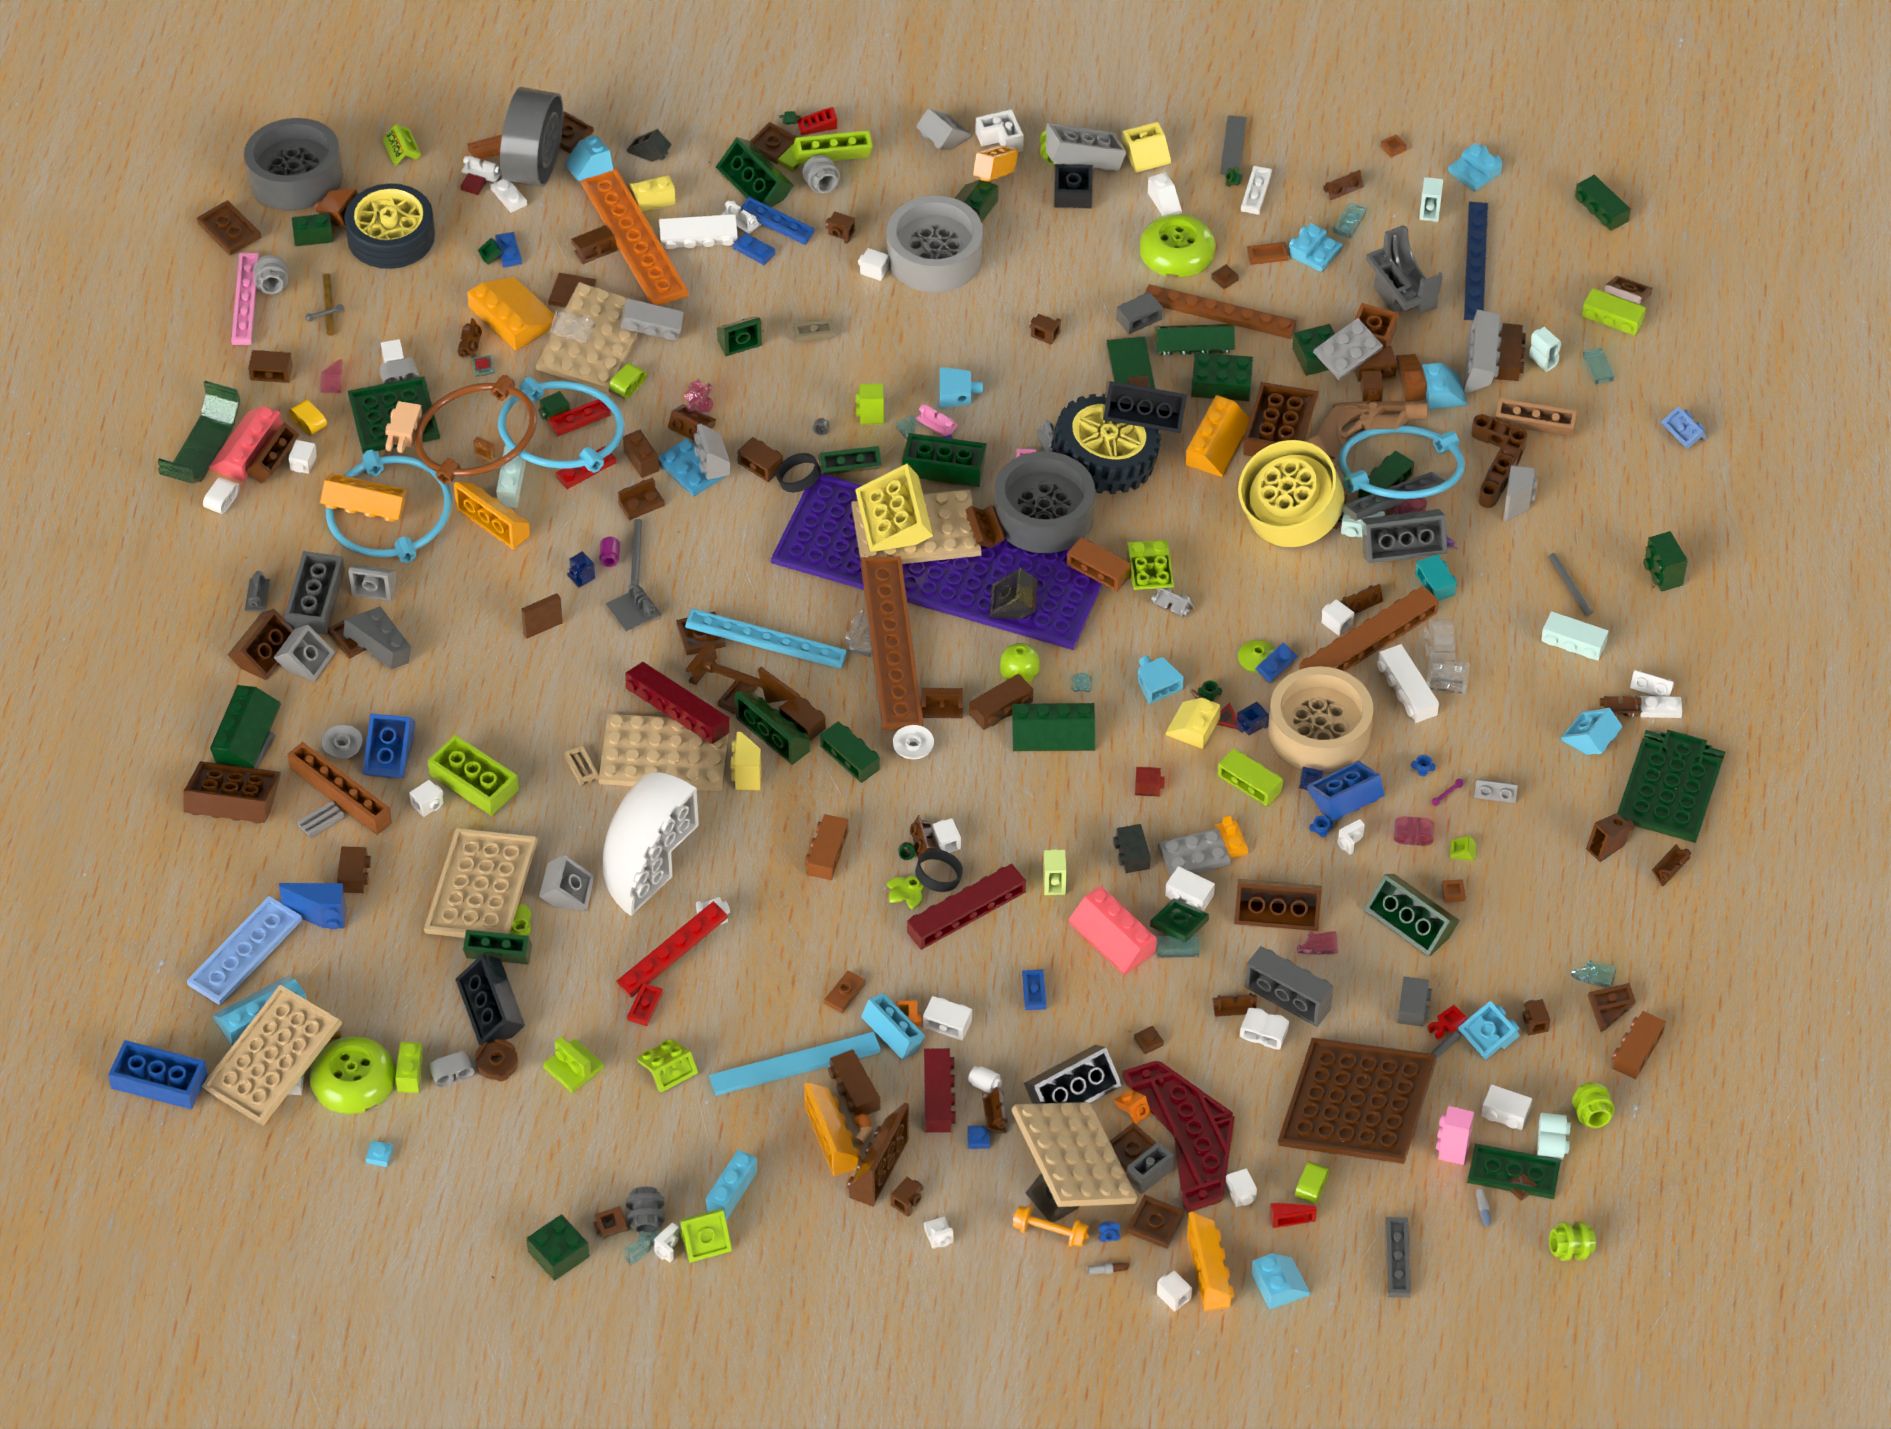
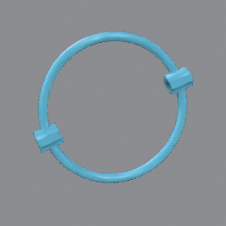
[498,376,624,473]
[1338,425,1465,499]
[326,450,452,563]

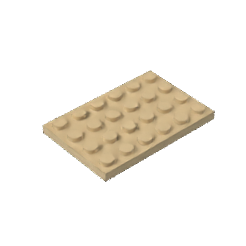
[536,282,640,393]
[852,489,981,564]
[599,714,729,791]
[424,828,537,938]
[201,985,342,1126]
[1011,1102,1137,1207]

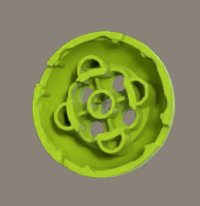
[1139,214,1216,278]
[309,1036,396,1114]

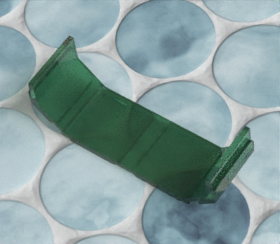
[158,381,240,484]

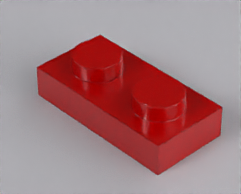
[627,983,663,1027]

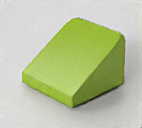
[1450,836,1476,860]

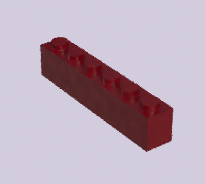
[625,662,730,744]
[907,864,1026,950]

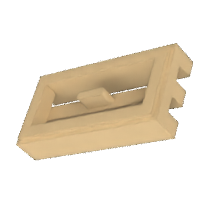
[564,745,599,787]

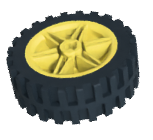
[1051,394,1161,494]

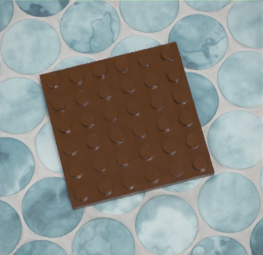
[1278,1038,1437,1164]

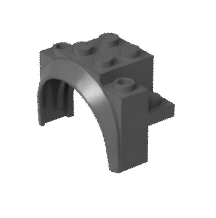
[1366,225,1442,314]

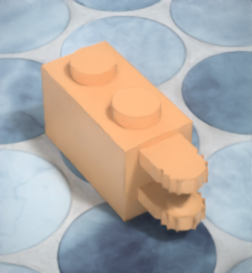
[386,401,422,453]

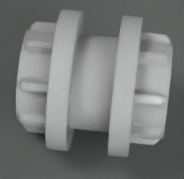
[802,155,840,193]
[253,255,288,295]

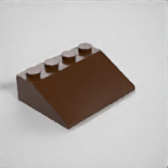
[1243,382,1319,457]
[184,761,281,824]
[847,1102,909,1207]

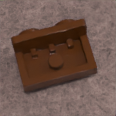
[965,505,1005,549]

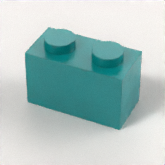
[1415,554,1457,601]

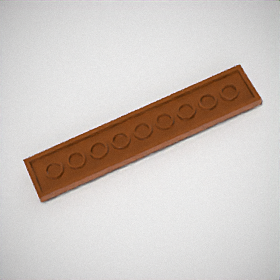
[860,556,924,730]

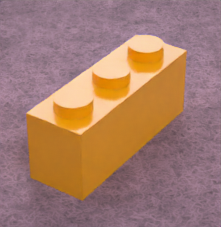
[973,145,1019,181]

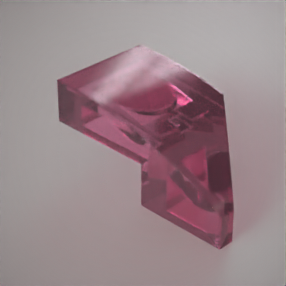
[321,359,343,393]
[1297,931,1339,955]

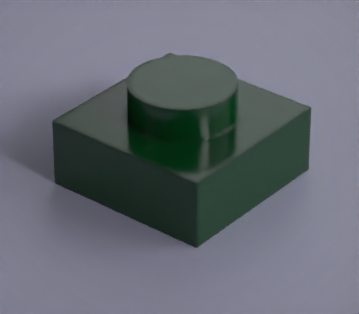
[478,238,502,265]

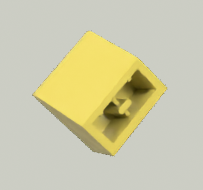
[1122,122,1171,172]
[731,732,762,790]

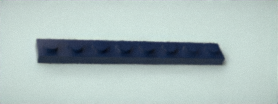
[1464,202,1488,320]

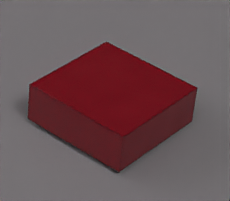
[460,173,486,195]

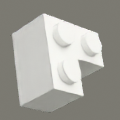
[976,109,1024,152]

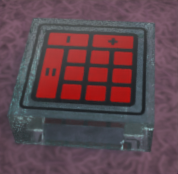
[471,355,495,377]

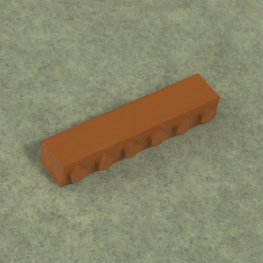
[288,742,392,835]

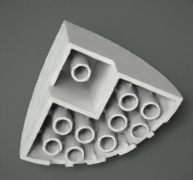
[603,772,699,916]

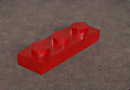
[548,399,610,437]
[556,446,616,489]

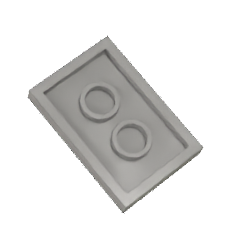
[1313,318,1383,381]
[1158,828,1231,877]

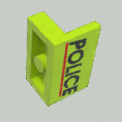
[382,124,421,165]

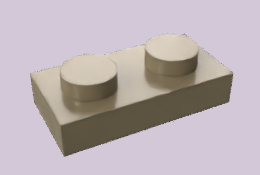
[793,318,835,343]

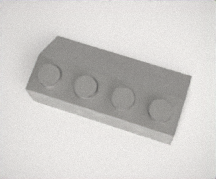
[1046,122,1127,171]
[1463,310,1502,393]

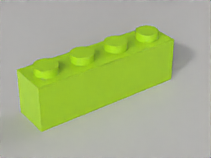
[792,130,872,165]

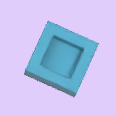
[366,1140,393,1167]

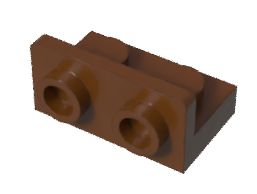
[668,404,716,441]
[618,478,665,521]

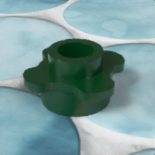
[779,111,801,125]
[1225,167,1242,187]
[1198,680,1222,701]

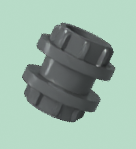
[626,1187,665,1233]

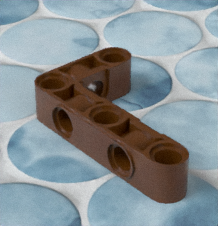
[1472,414,1528,508]

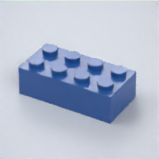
[108,1040,208,1110]

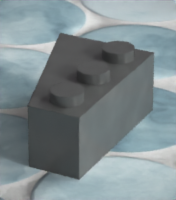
[343,607,411,669]

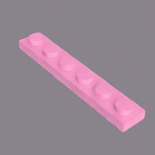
[231,253,259,345]

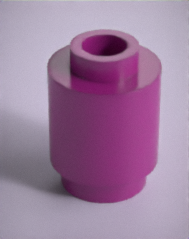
[599,536,620,567]

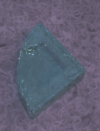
[896,415,916,440]

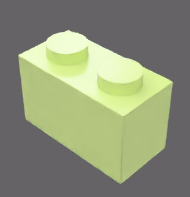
[1043,849,1066,895]

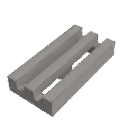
[298,801,344,838]

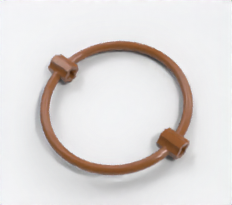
[414,375,537,485]

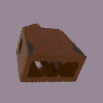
[1586,814,1634,862]

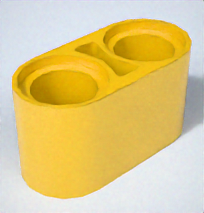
[289,400,327,436]

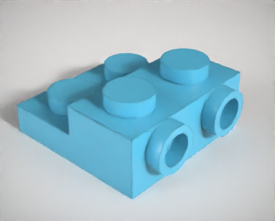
[1448,143,1503,192]
[1289,223,1343,272]
[1458,1001,1520,1060]

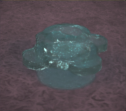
[1072,673,1092,692]

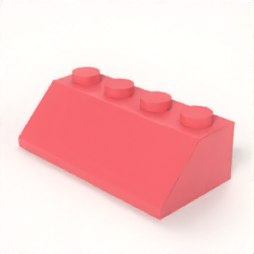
[209,406,282,482]
[1068,885,1157,975]

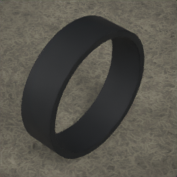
[776,453,821,493]
[915,849,963,892]

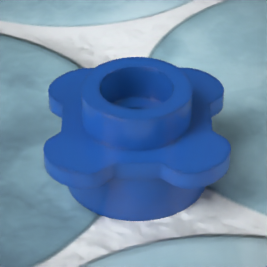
[1411,755,1436,776]
[1309,816,1334,837]
[1099,1221,1120,1242]

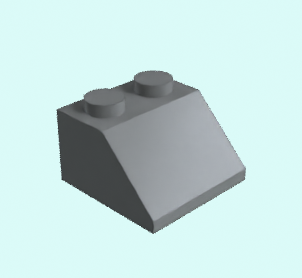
[916,108,972,150]
[1503,465,1538,521]
[348,565,397,602]
[274,624,335,682]
[539,855,595,911]

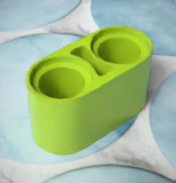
[609,363,647,399]
[1295,1161,1329,1204]

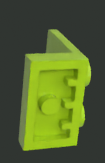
[636,1039,698,1093]

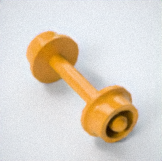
[1012,1205,1090,1248]

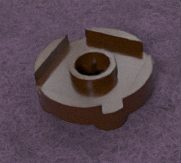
[475,1039,518,1082]

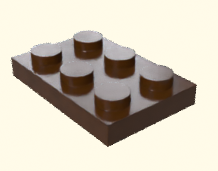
[197,200,261,255]

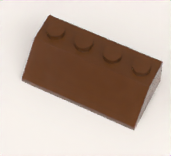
[1234,879,1322,931]

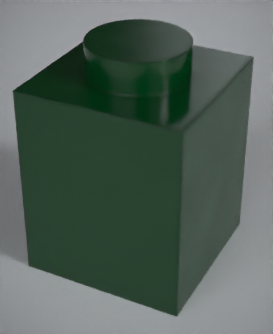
[538,391,570,424]

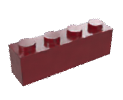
[924,1048,956,1133]

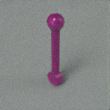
[1432,779,1463,806]

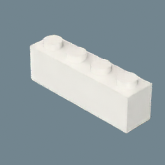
[659,214,737,250]
[1377,644,1439,723]

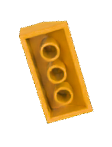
[1186,395,1250,477]
[320,473,408,522]
[454,481,530,550]
[804,1083,861,1176]
[1187,1212,1234,1311]

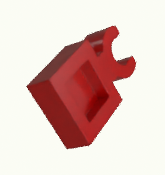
[1427,1005,1467,1040]

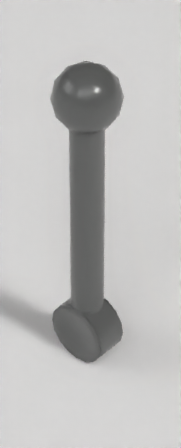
[306,304,344,321]

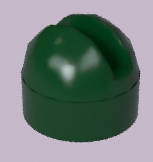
[898,842,915,860]

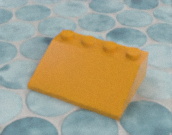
[467,277,560,351]

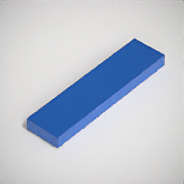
[741,197,815,245]

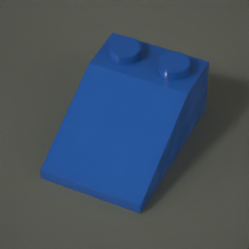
[363,714,416,778]
[279,883,346,929]

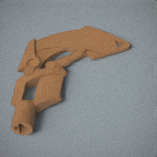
[1313,400,1428,467]

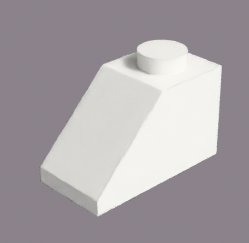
[1148,172,1182,216]

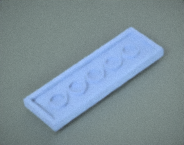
[187,896,302,1005]

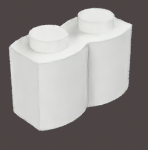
[1240,1008,1289,1049]

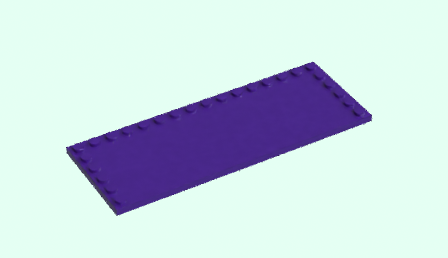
[771,474,1103,650]

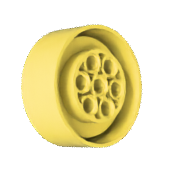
[1238,440,1345,547]

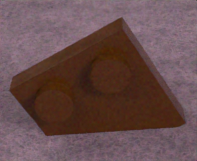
[1588,983,1636,1032]

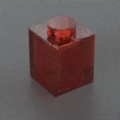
[1135,767,1165,797]

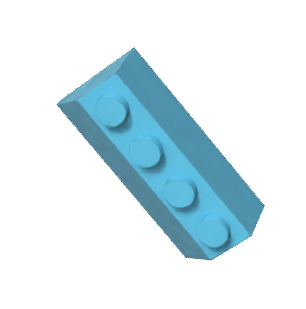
[212,976,307,1046]

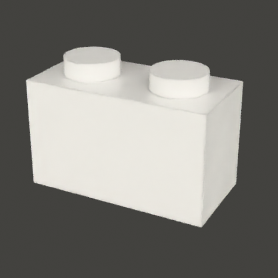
[1165,866,1215,911]
[923,996,972,1041]
[1481,1085,1532,1130]

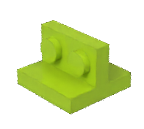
[543,1036,604,1093]
[679,1208,732,1263]

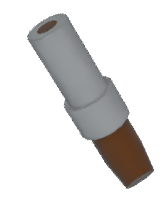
[1087,1262,1129,1275]

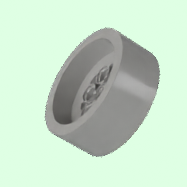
[887,195,983,292]

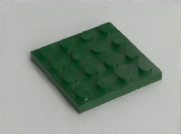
[348,376,440,454]

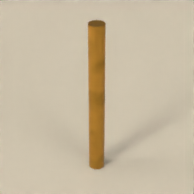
[323,273,334,336]

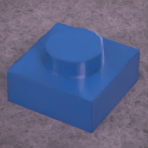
[967,1126,990,1149]

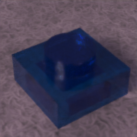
[1299,766,1323,790]

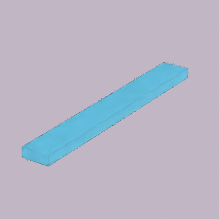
[685,608,847,669]
[709,1032,880,1096]

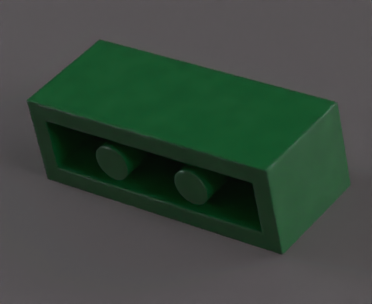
[1575,175,1631,231]
[818,446,881,475]
[1358,450,1414,498]
[820,721,880,783]
[463,930,532,965]

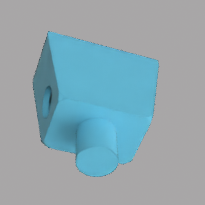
[940,367,983,408]
[1137,655,1184,704]

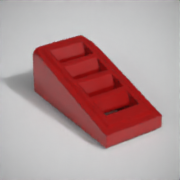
[797,107,838,135]
[1269,1203,1317,1228]

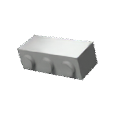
[620,298,684,341]

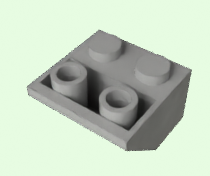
[694,424,730,480]

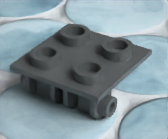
[606,583,661,631]

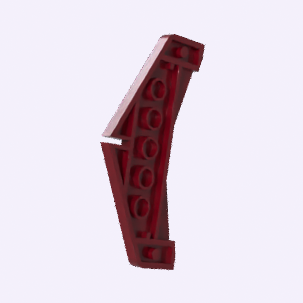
[1122,1061,1235,1213]

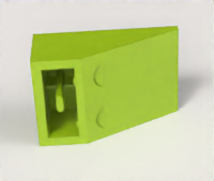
[1127,540,1174,590]

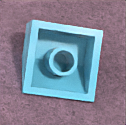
[565,135,613,181]
[1422,363,1466,409]
[1561,708,1623,755]
[1251,1253,1310,1309]

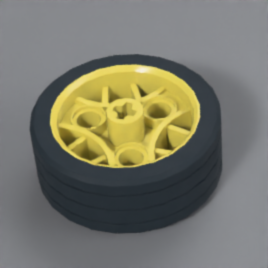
[345,183,435,269]

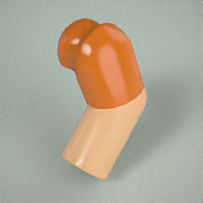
[854,1113,873,1145]

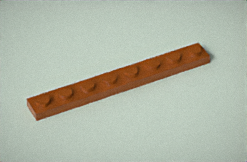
[1145,284,1297,339]

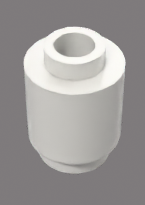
[968,1066,1002,1093]

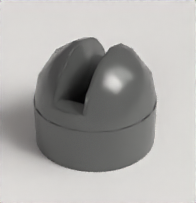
[813,418,829,435]

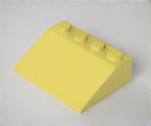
[855,464,933,552]

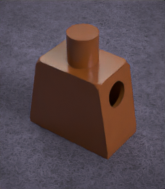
[314,189,358,227]

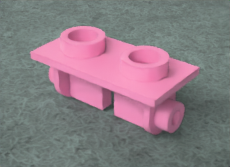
[916,404,959,436]

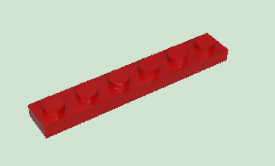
[617,901,728,998]

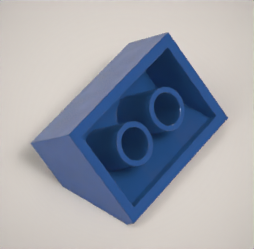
[1307,760,1385,821]

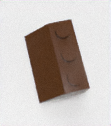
[228,609,294,680]

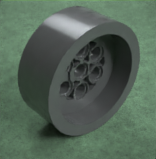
[500,87,563,187]
[244,118,343,210]
[994,451,1095,553]

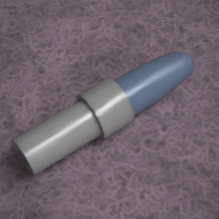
[1475,1189,1491,1227]

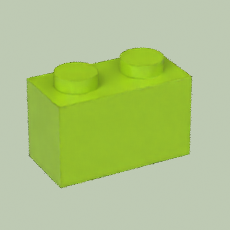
[856,383,884,425]
[395,1042,424,1093]

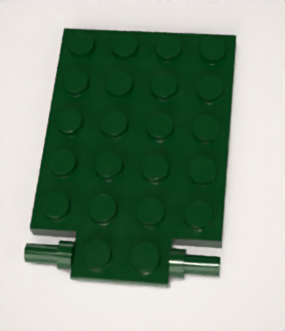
[1617,729,1726,843]

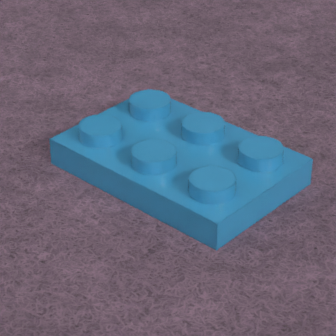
[658,438,724,497]

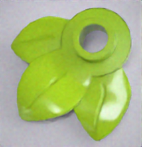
[886,876,924,910]
[509,903,532,936]

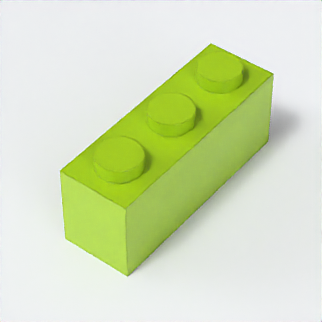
[1582,288,1646,336]
[1217,748,1283,807]

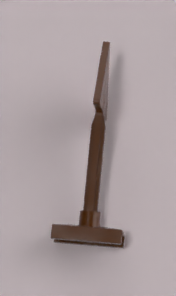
[686,642,800,703]

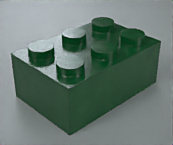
[1191,352,1253,402]

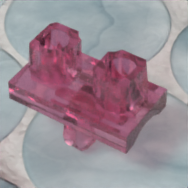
[684,378,714,413]

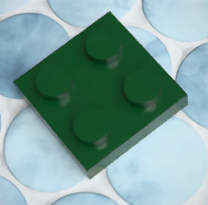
[1150,898,1209,943]

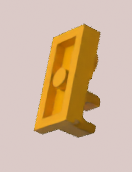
[1215,815,1248,859]

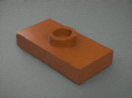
[824,970,866,1013]

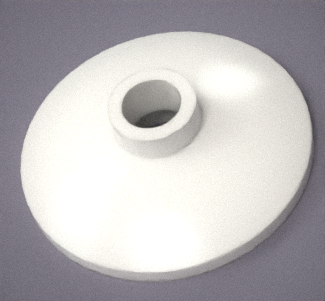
[893,725,934,759]

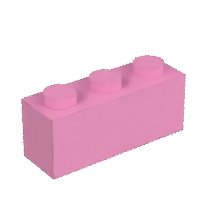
[1436,1106,1474,1165]

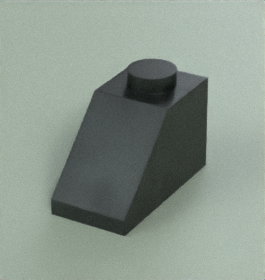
[626,129,672,162]

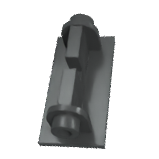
[245,571,270,612]

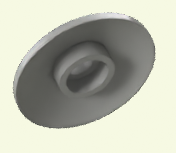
[321,725,363,759]

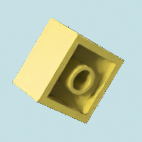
[628,175,675,212]
[1166,698,1220,749]

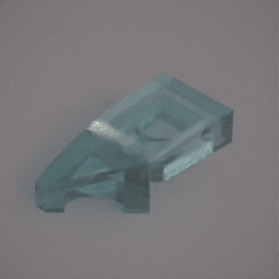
[1571,960,1616,988]
[625,1231,658,1266]

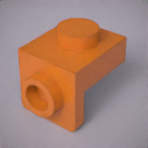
[896,999,922,1027]
[1114,1089,1151,1124]

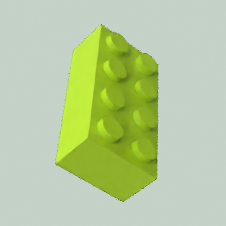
[428,735,519,816]

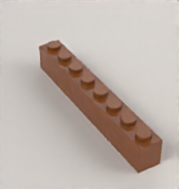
[1299,586,1439,671]

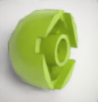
[1000,643,1040,683]

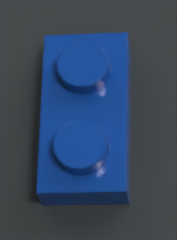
[495,232,522,268]
[733,233,776,265]
[1256,642,1298,683]
[1022,969,1046,1010]

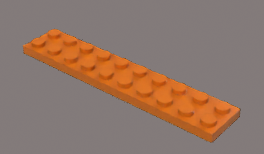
[581,167,688,306]

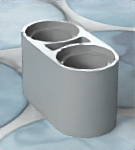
[379,358,419,384]
[429,1051,474,1087]

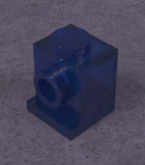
[567,551,595,588]
[1236,702,1269,735]

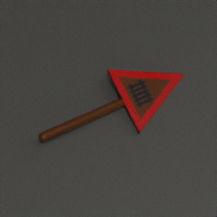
[1190,689,1242,731]

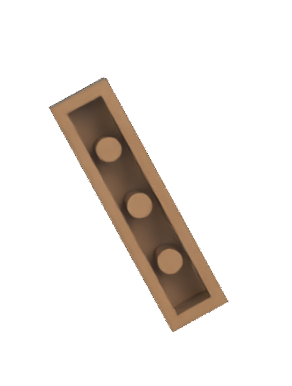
[1496,398,1577,437]

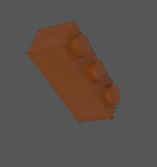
[1067,537,1131,592]
[805,814,849,880]
[1612,1011,1666,1079]

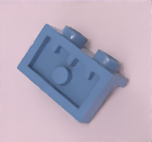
[1661,406,1707,450]

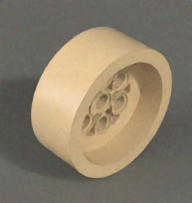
[1268,666,1373,773]

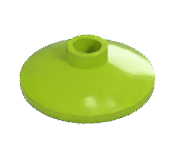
[1238,640,1276,673]

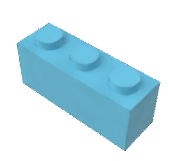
[861,993,925,1059]
[706,1150,757,1220]

